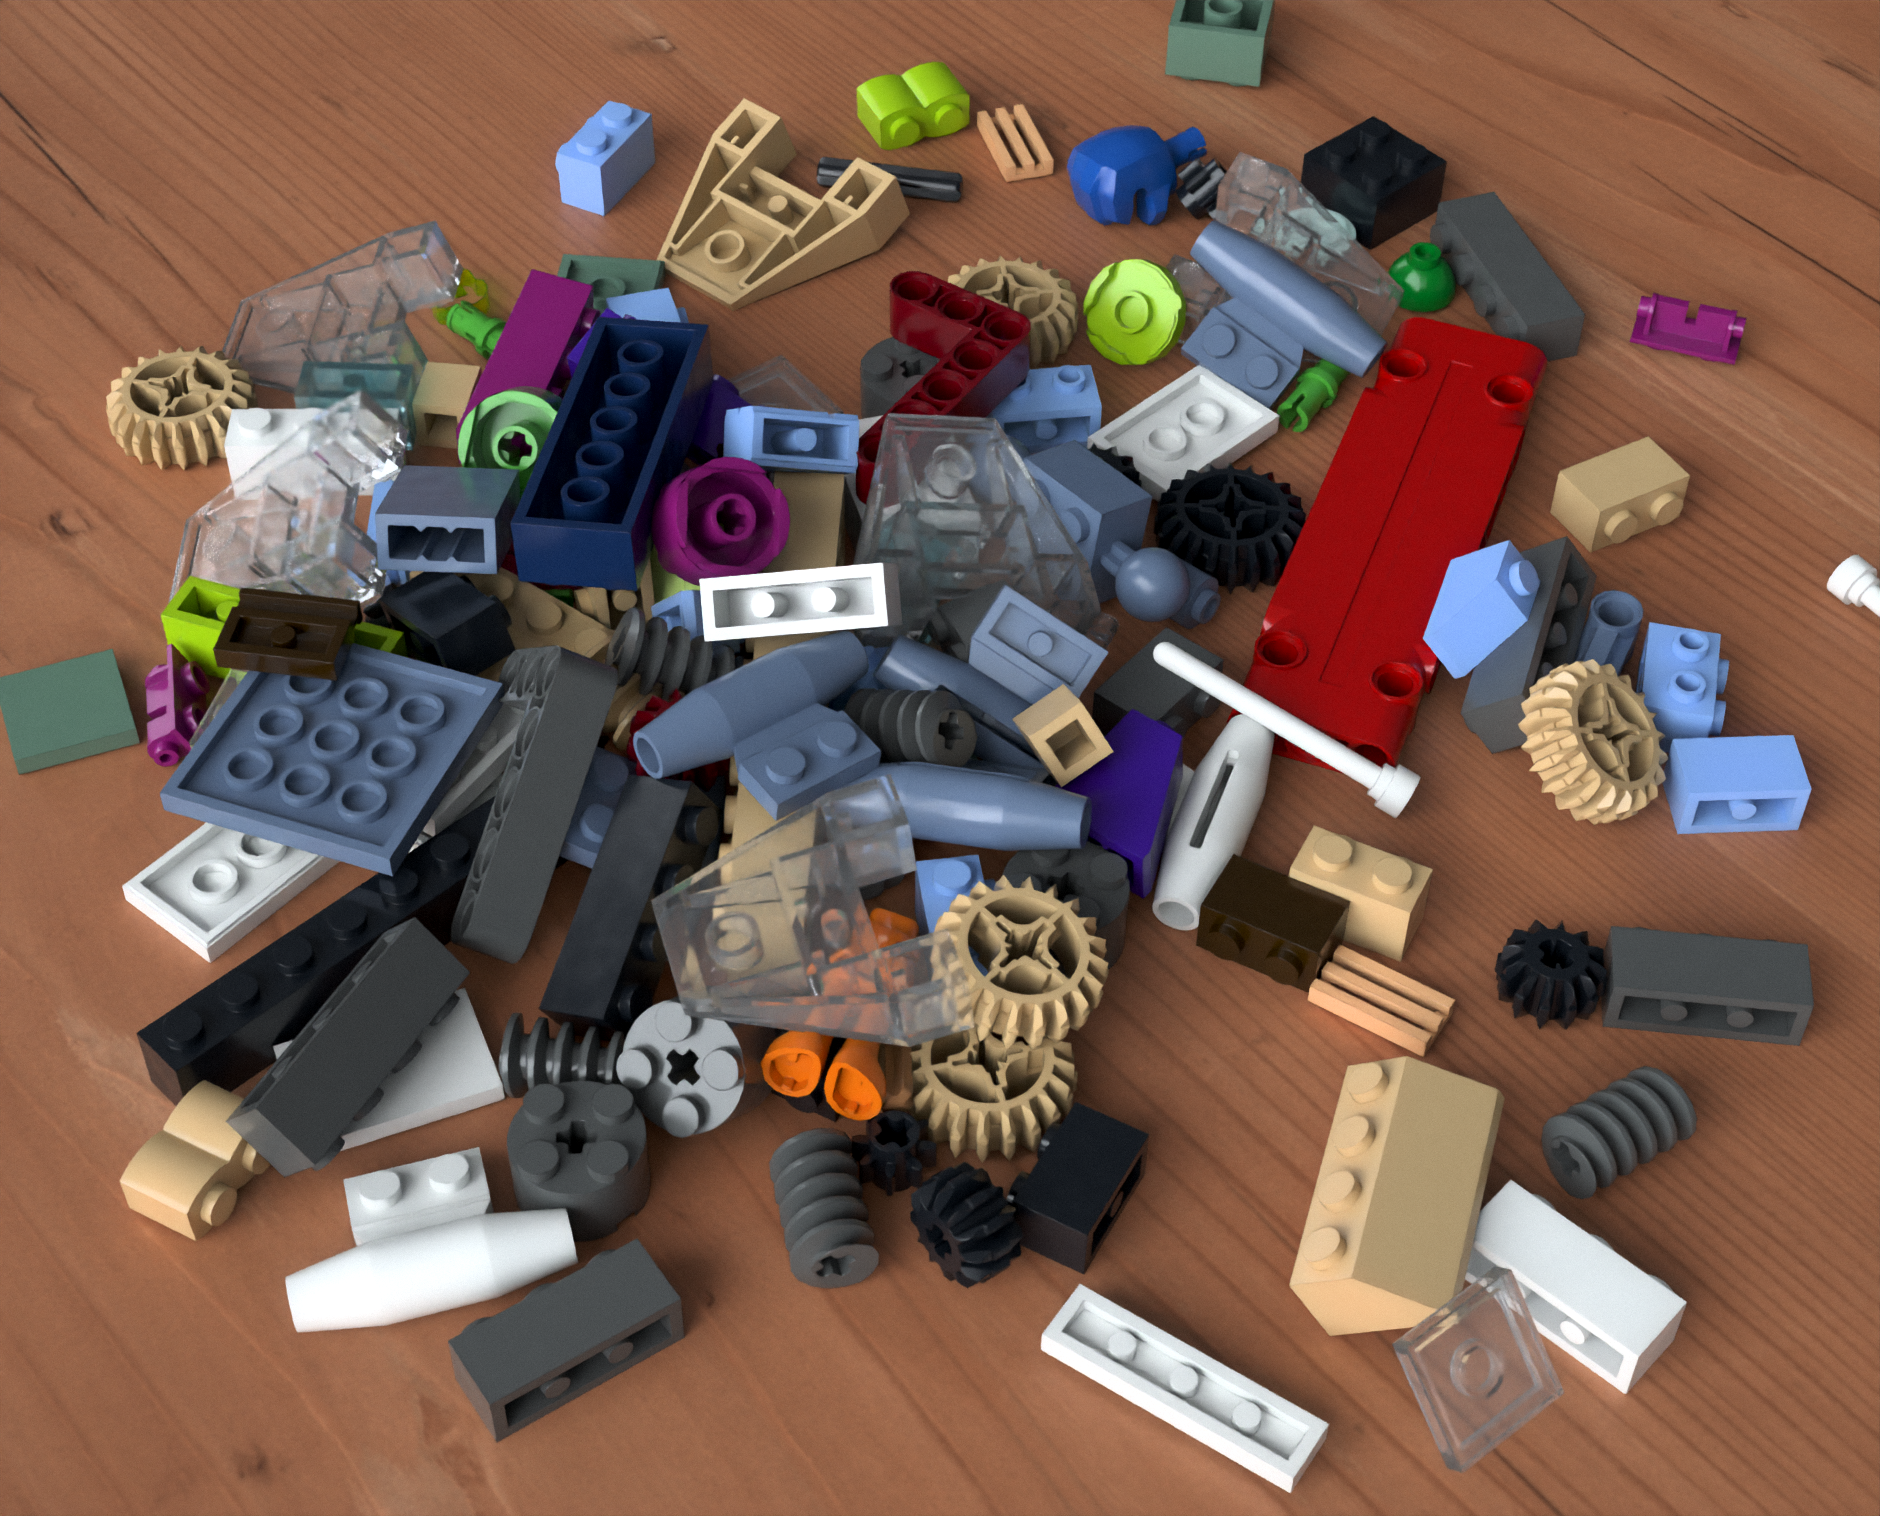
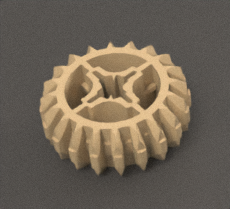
[948,256,1078,369]
[106,346,258,470]
[1518,659,1668,825]
[928,875,1109,1050]
[908,1004,1077,1163]

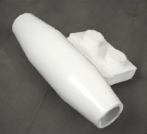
[1152,714,1275,930]
[285,1147,578,1333]

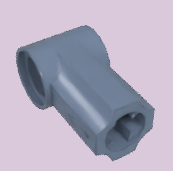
[1574,590,1644,676]

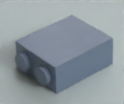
[375,465,520,574]

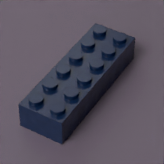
[510,317,714,591]

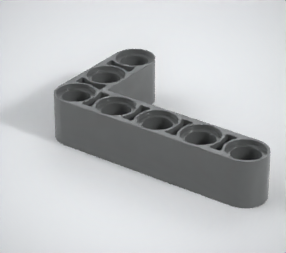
[450,645,618,964]

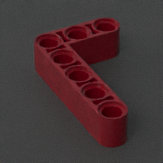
[855,271,1031,508]

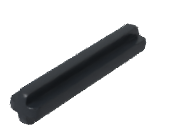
[817,157,963,203]

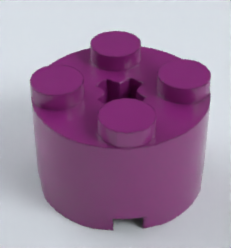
[651,457,790,586]

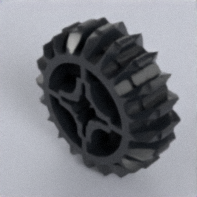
[1153,462,1306,594]

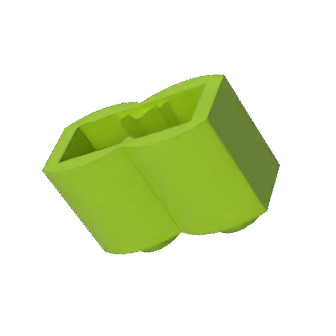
[857,62,970,150]

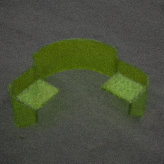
[432,269,490,325]

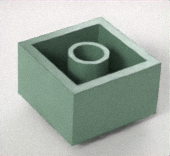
[1165,0,1276,87]

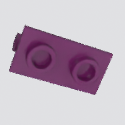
[1630,292,1747,365]
[145,643,211,767]

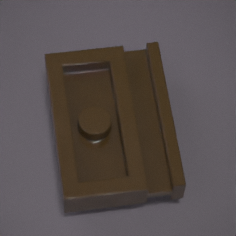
[213,587,363,681]

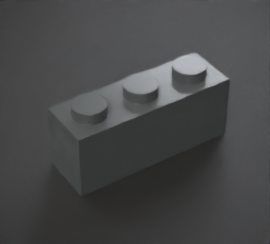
[1601,926,1814,1046]
[448,1238,685,1442]

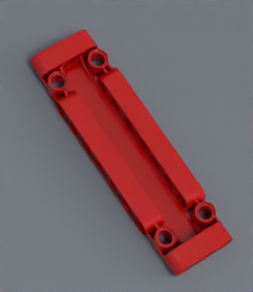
[1227,317,1547,774]

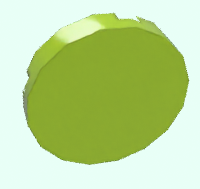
[1083,259,1186,365]

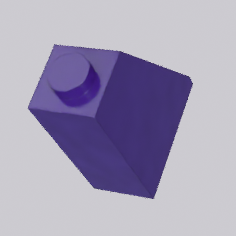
[1055,708,1183,899]

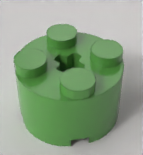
[458,386,563,499]

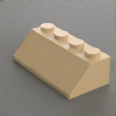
[1289,1056,1505,1336]

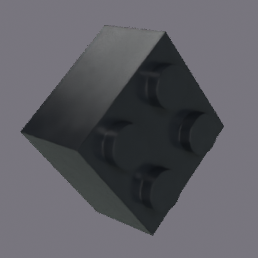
[1298,116,1447,250]

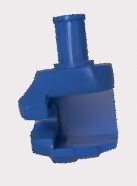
[1067,125,1207,226]

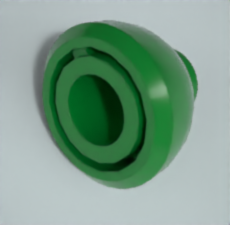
[1383,242,1456,312]

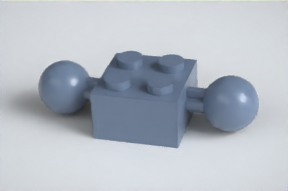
[963,434,1190,622]

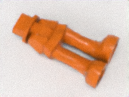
[761,908,919,1121]

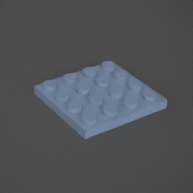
[159,643,505,876]

